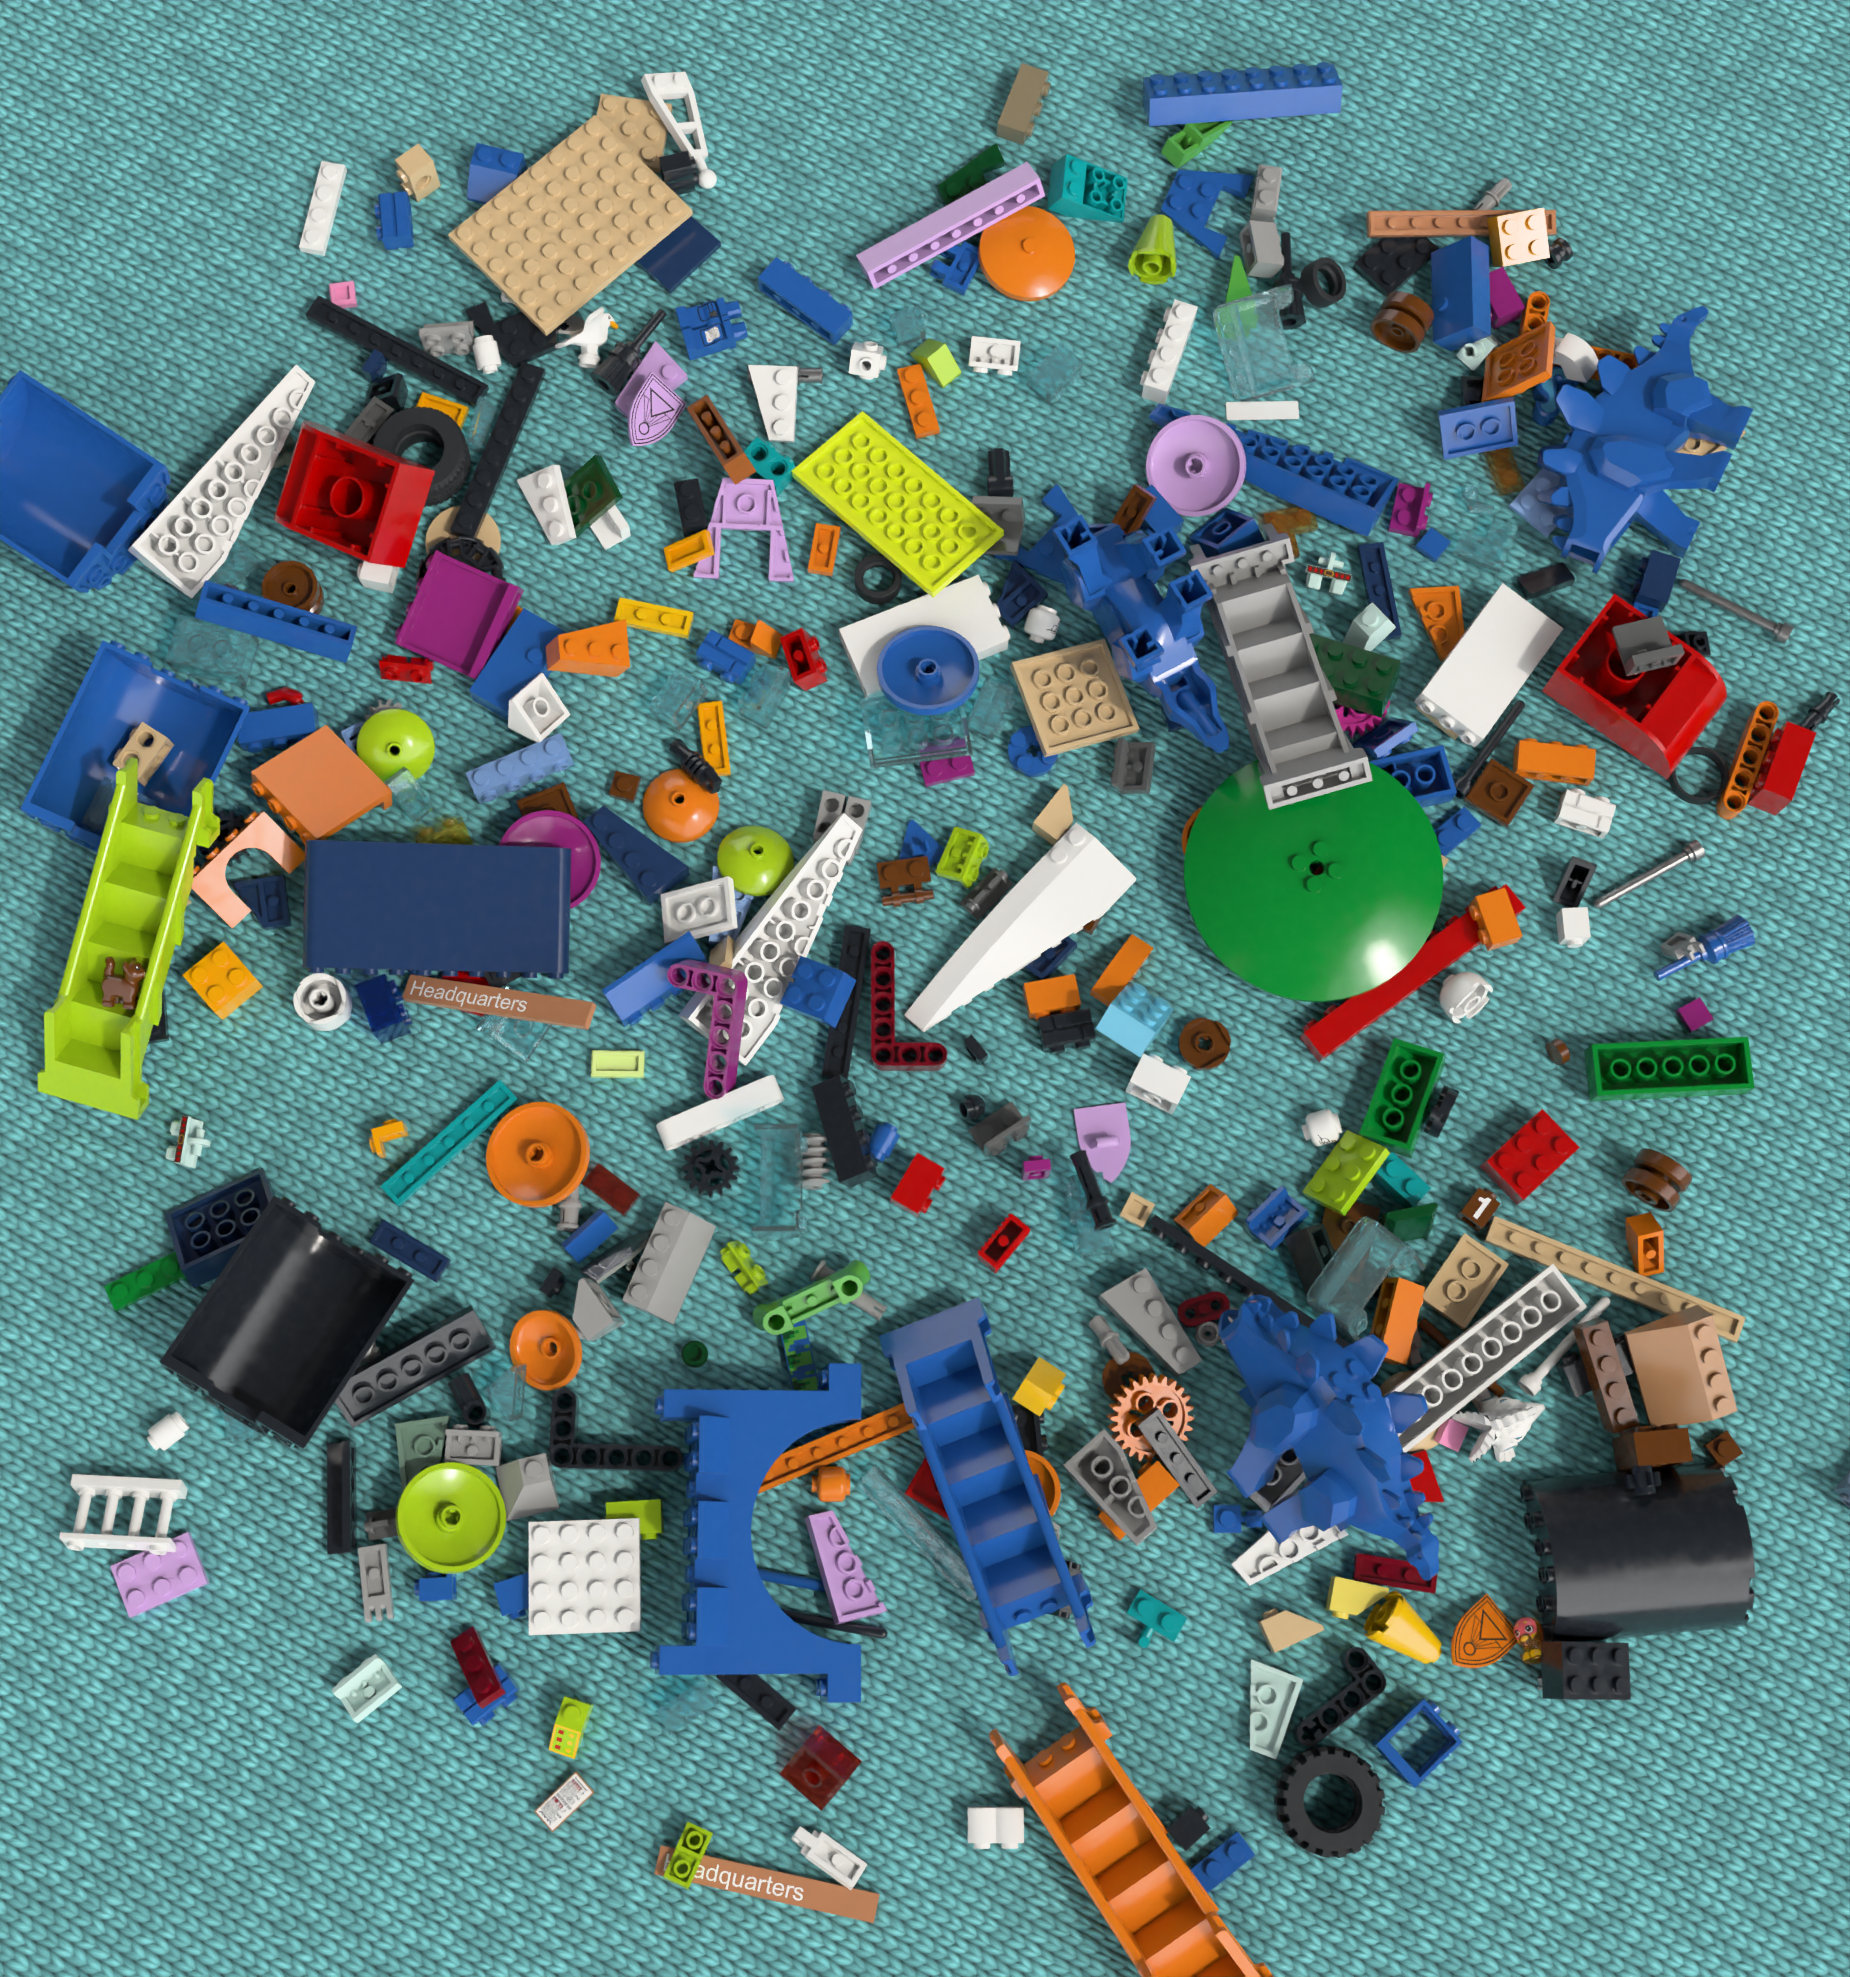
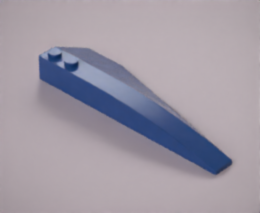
[1149,403,1399,537]

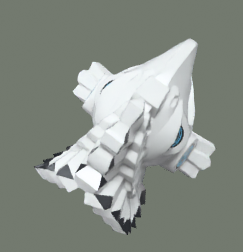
[1451,1389,1545,1463]

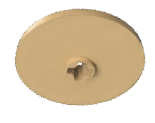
[425,506,501,561]

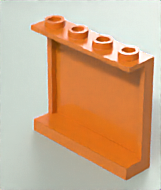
[251,725,392,844]

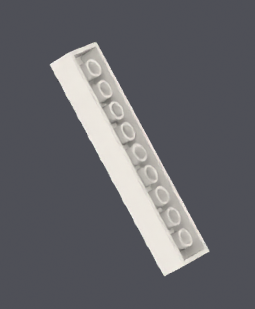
[1384,1264,1587,1452]

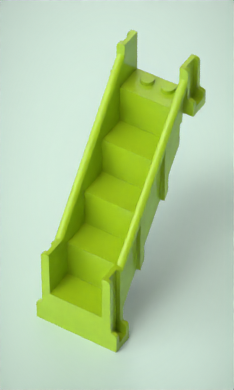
[38,757,220,1120]

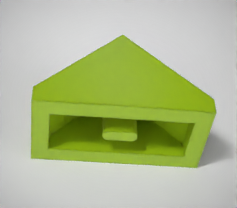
[910,338,961,388]

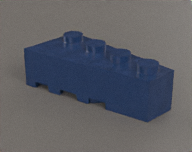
[583,806,690,906]

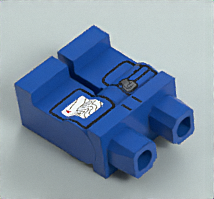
[675,297,748,361]

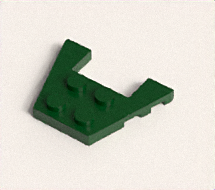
[938,143,1005,207]

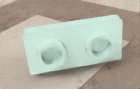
[331,1654,402,1723]

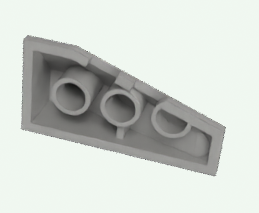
[1064,1429,1157,1546]

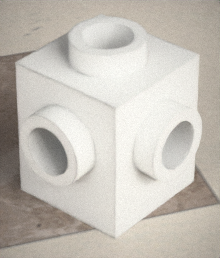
[849,341,887,380]

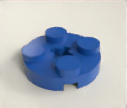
[1008,726,1058,777]

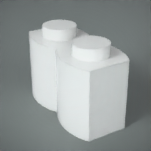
[968,1806,1024,1849]

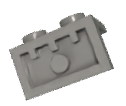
[419,321,475,357]

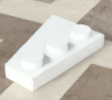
[748,365,798,443]
[517,465,576,545]

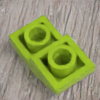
[663,1822,713,1890]

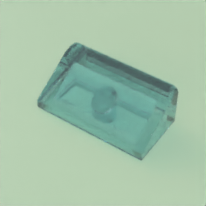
[467,396,500,454]

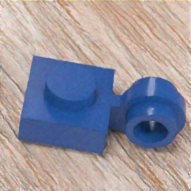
[1212,1505,1263,1533]

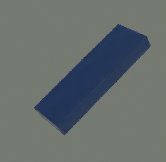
[369,1220,452,1283]

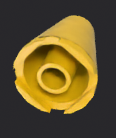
[1364,1591,1442,1664]

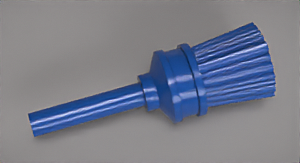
[1654,914,1755,981]

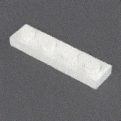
[299,161,347,256]

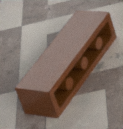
[687,395,756,485]

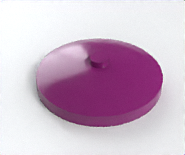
[499,810,601,909]

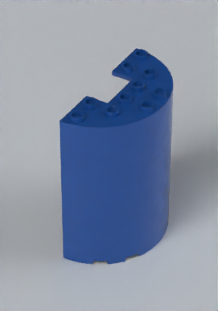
[0,370,170,593]
[20,640,250,852]

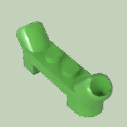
[753,1260,870,1335]

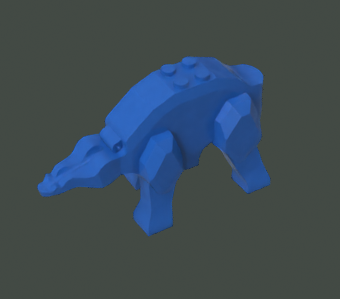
[1053,514,1229,753]

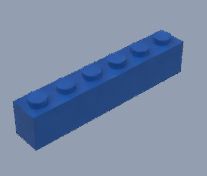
[195,580,357,663]

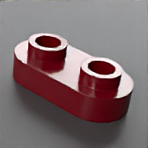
[1177,1291,1230,1327]

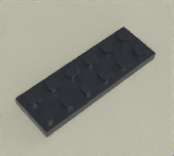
[335,1305,497,1428]

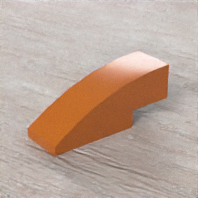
[1090,934,1154,1007]

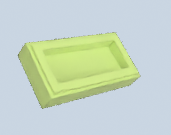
[591,1050,645,1078]

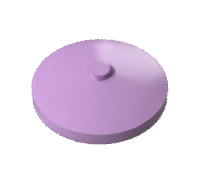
[1146,415,1246,517]

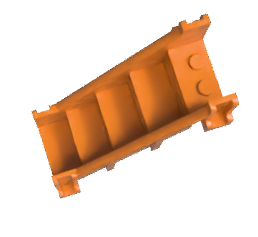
[989,1682,1274,1977]

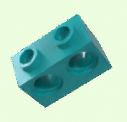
[744,437,795,497]

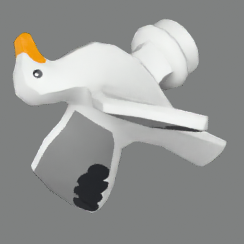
[555,307,618,368]

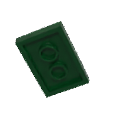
[564,455,623,540]

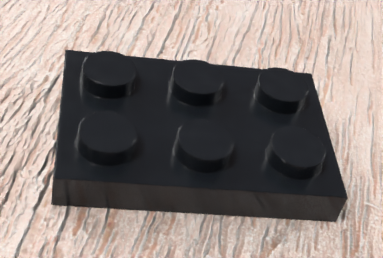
[1353,237,1439,297]

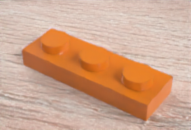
[897,363,940,439]

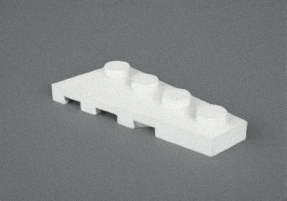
[1230,1525,1349,1586]

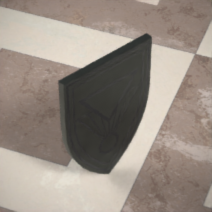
[579,1229,653,1284]

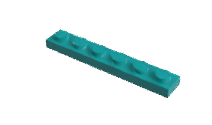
[380,1080,518,1207]

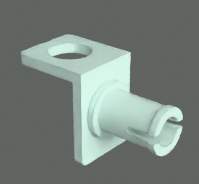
[1457,334,1502,370]

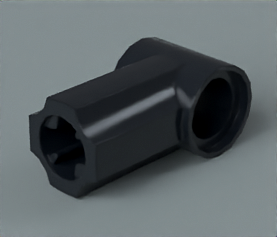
[987,448,1014,497]
[448,1372,491,1428]

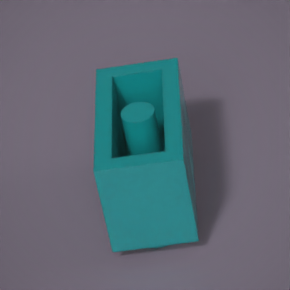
[1372,1152,1431,1209]

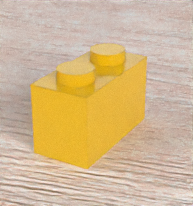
[1012,1357,1066,1416]

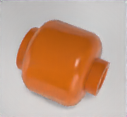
[812,1466,850,1502]

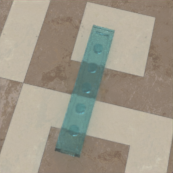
[856,1464,977,1603]

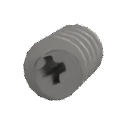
[796,1133,830,1190]

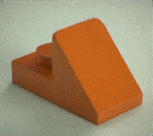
[728,619,783,659]

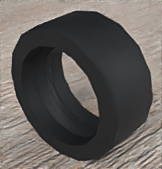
[1300,257,1346,308]
[855,554,902,605]

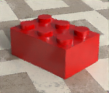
[1747,721,1816,816]
[1480,1109,1580,1205]

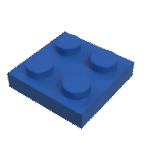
[1351,717,1419,759]

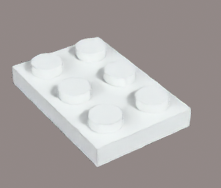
[661,876,738,945]

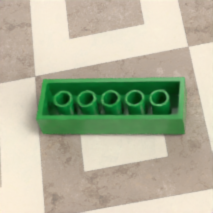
[1584,1037,1755,1102]

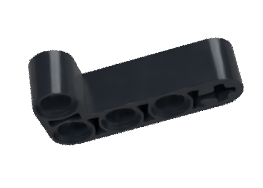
[1293,1647,1386,1746]

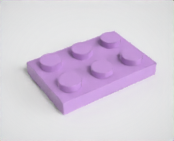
[110,1532,209,1618]

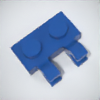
[930,241,980,296]

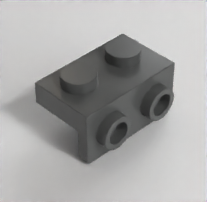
[1111,738,1156,794]

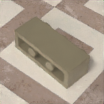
[997,63,1051,145]

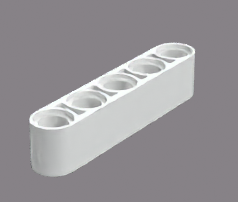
[656,1075,784,1151]

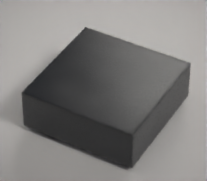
[964,1035,988,1065]

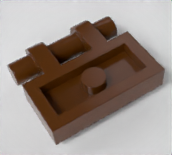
[876,856,934,907]

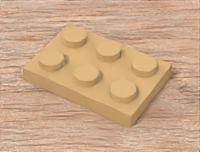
[1423,1233,1509,1330]

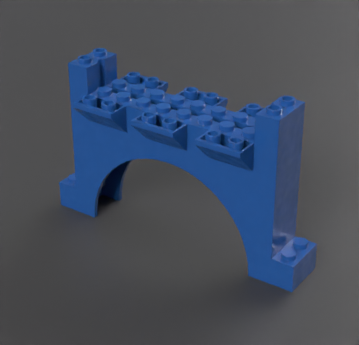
[650,1363,861,1703]

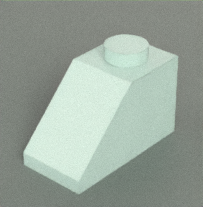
[1343,602,1396,651]

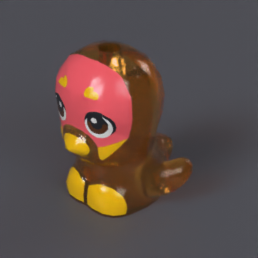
[1513,1617,1552,1665]

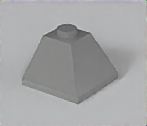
[572,1278,626,1341]
[496,1453,560,1521]

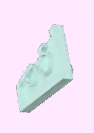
[1250,1659,1303,1760]

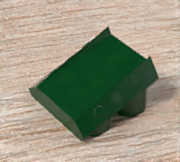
[1378,1202,1438,1248]

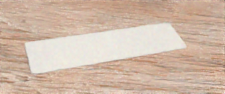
[1226,401,1299,420]

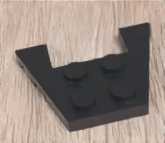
[465,302,559,368]

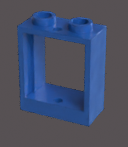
[1372,1698,1462,1788]

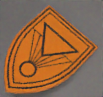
[1451,1594,1522,1668]

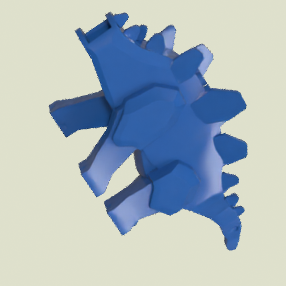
[1536,306,1753,574]
[1218,1295,1439,1581]

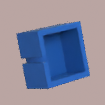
[780,956,856,1028]

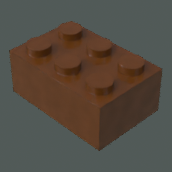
[1612,1423,1693,1471]

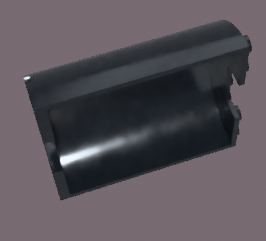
[160,1196,414,1451]
[1520,1462,1755,1642]

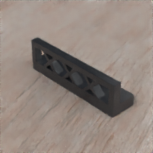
[327,1441,357,1555]

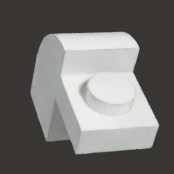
[1553,333,1599,383]

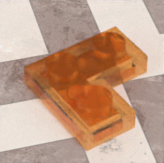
[1263,507,1318,559]

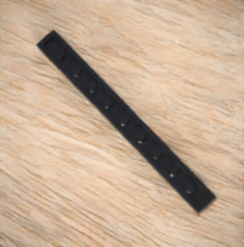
[1147,1215,1351,1348]

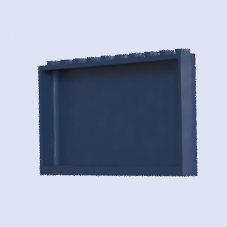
[302,840,572,979]

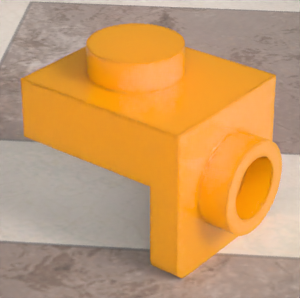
[369,1119,409,1158]

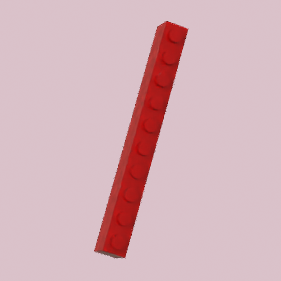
[1300,884,1526,1062]

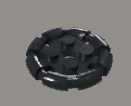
[416,535,506,583]

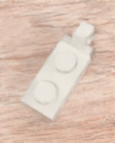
[791,1826,867,1890]

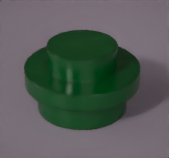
[681,1341,708,1368]

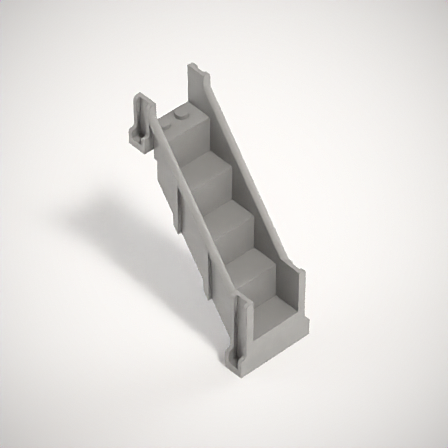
[1188,523,1373,810]

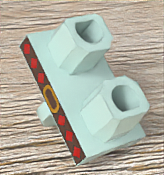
[1305,552,1352,595]
[166,1116,211,1168]

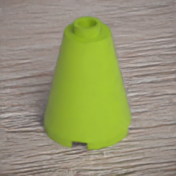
[1128,215,1177,285]

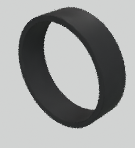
[1669,747,1729,805]

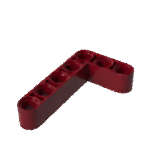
[871,941,947,1071]

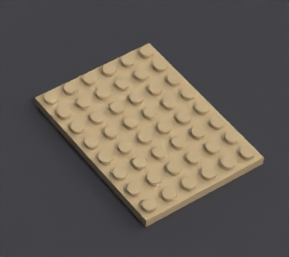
[448,115,693,336]

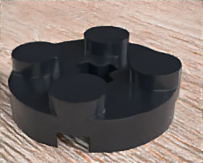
[1423,1085,1459,1139]

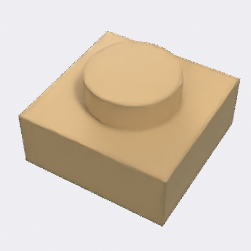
[1119,1192,1155,1229]

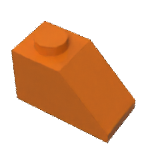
[1625,1212,1664,1277]

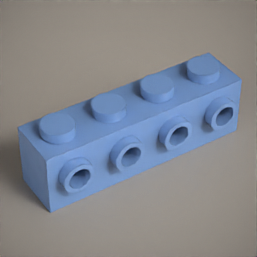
[466,733,574,804]

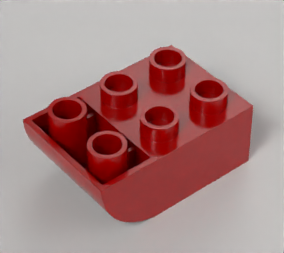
[273,421,435,568]
[1542,594,1727,780]

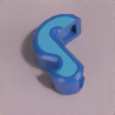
[1531,366,1580,426]

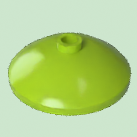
[357,708,435,785]
[717,826,794,896]

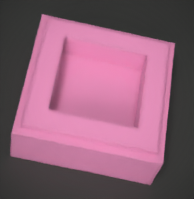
[329,281,358,309]
[1433,1418,1469,1452]

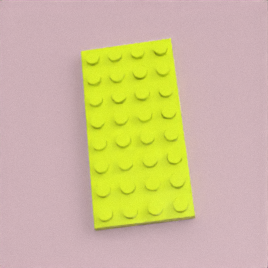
[792,411,1004,598]

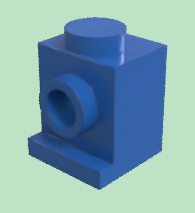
[414,1572,457,1602]

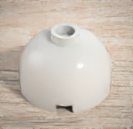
[1439,971,1493,1023]

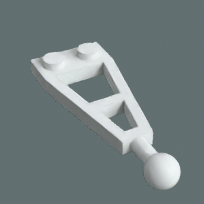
[641,72,717,189]

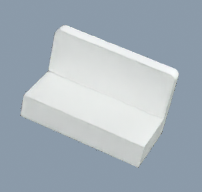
[590,505,631,550]

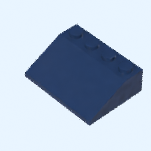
[164,1168,275,1288]

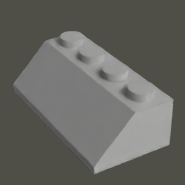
[622,1202,716,1325]

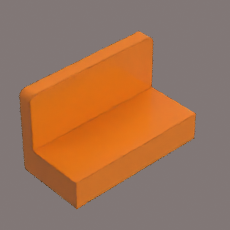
[1174,1184,1238,1247]

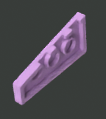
[805,1510,887,1625]

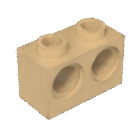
[112,722,174,787]

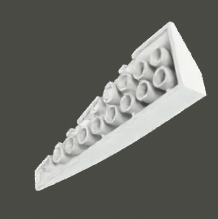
[128,365,315,599]
[678,813,862,1066]
[904,823,1136,1032]

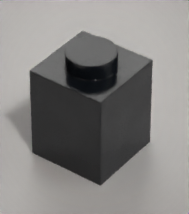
[1165,1805,1210,1851]

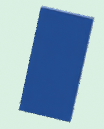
[561,1208,618,1264]

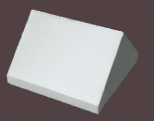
[508,673,570,743]

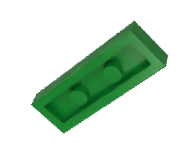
[104,1252,186,1312]

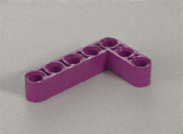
[667,959,748,1099]

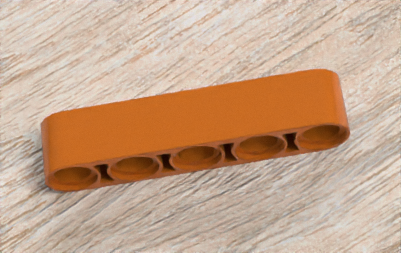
[1716,701,1779,820]

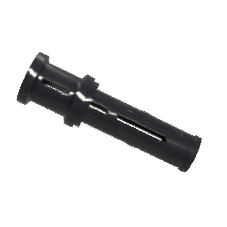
[1070,1150,1117,1232]

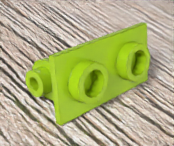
[720,1240,769,1295]

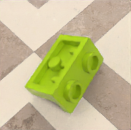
[935,827,989,889]

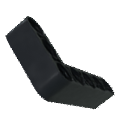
[549,1388,684,1472]

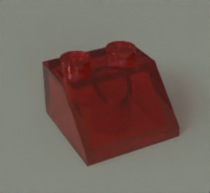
[780,1725,862,1811]

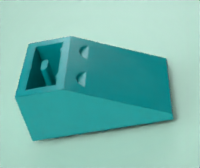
[1047,154,1128,223]

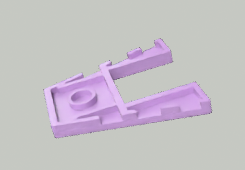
[694,478,794,583]

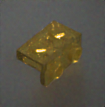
[414,816,474,845]

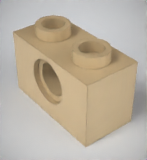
[395,143,441,202]

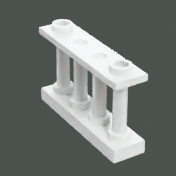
[59,1474,187,1555]

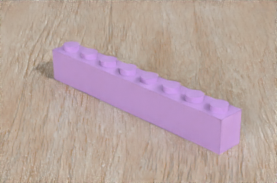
[856,162,1045,289]

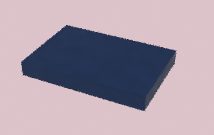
[635,216,721,294]

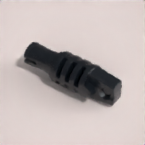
[669,739,722,794]

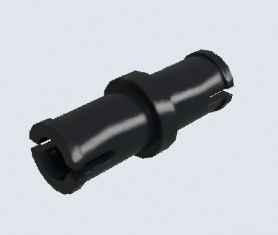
[1798,692,1840,731]

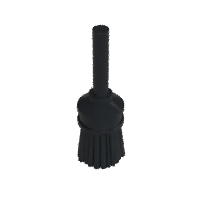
[1272,232,1306,330]
[591,309,666,396]

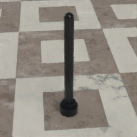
[1453,700,1525,799]
[780,1608,888,1639]

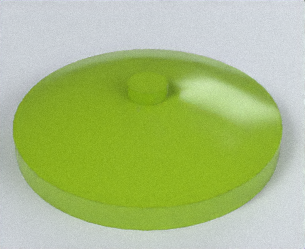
[395,1462,506,1574]

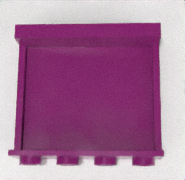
[395,550,524,680]

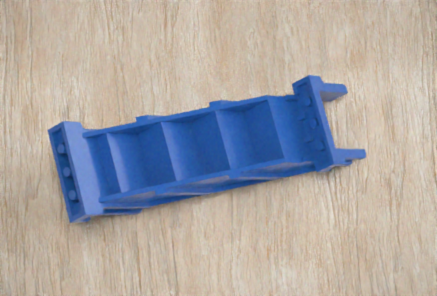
[879,1297,1096,1676]

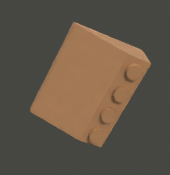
[1624,1305,1737,1429]

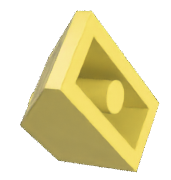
[1325,1576,1389,1620]

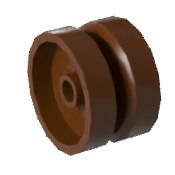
[1370,291,1434,353]
[262,560,324,614]
[1621,1148,1692,1212]

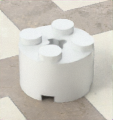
[293,973,352,1031]

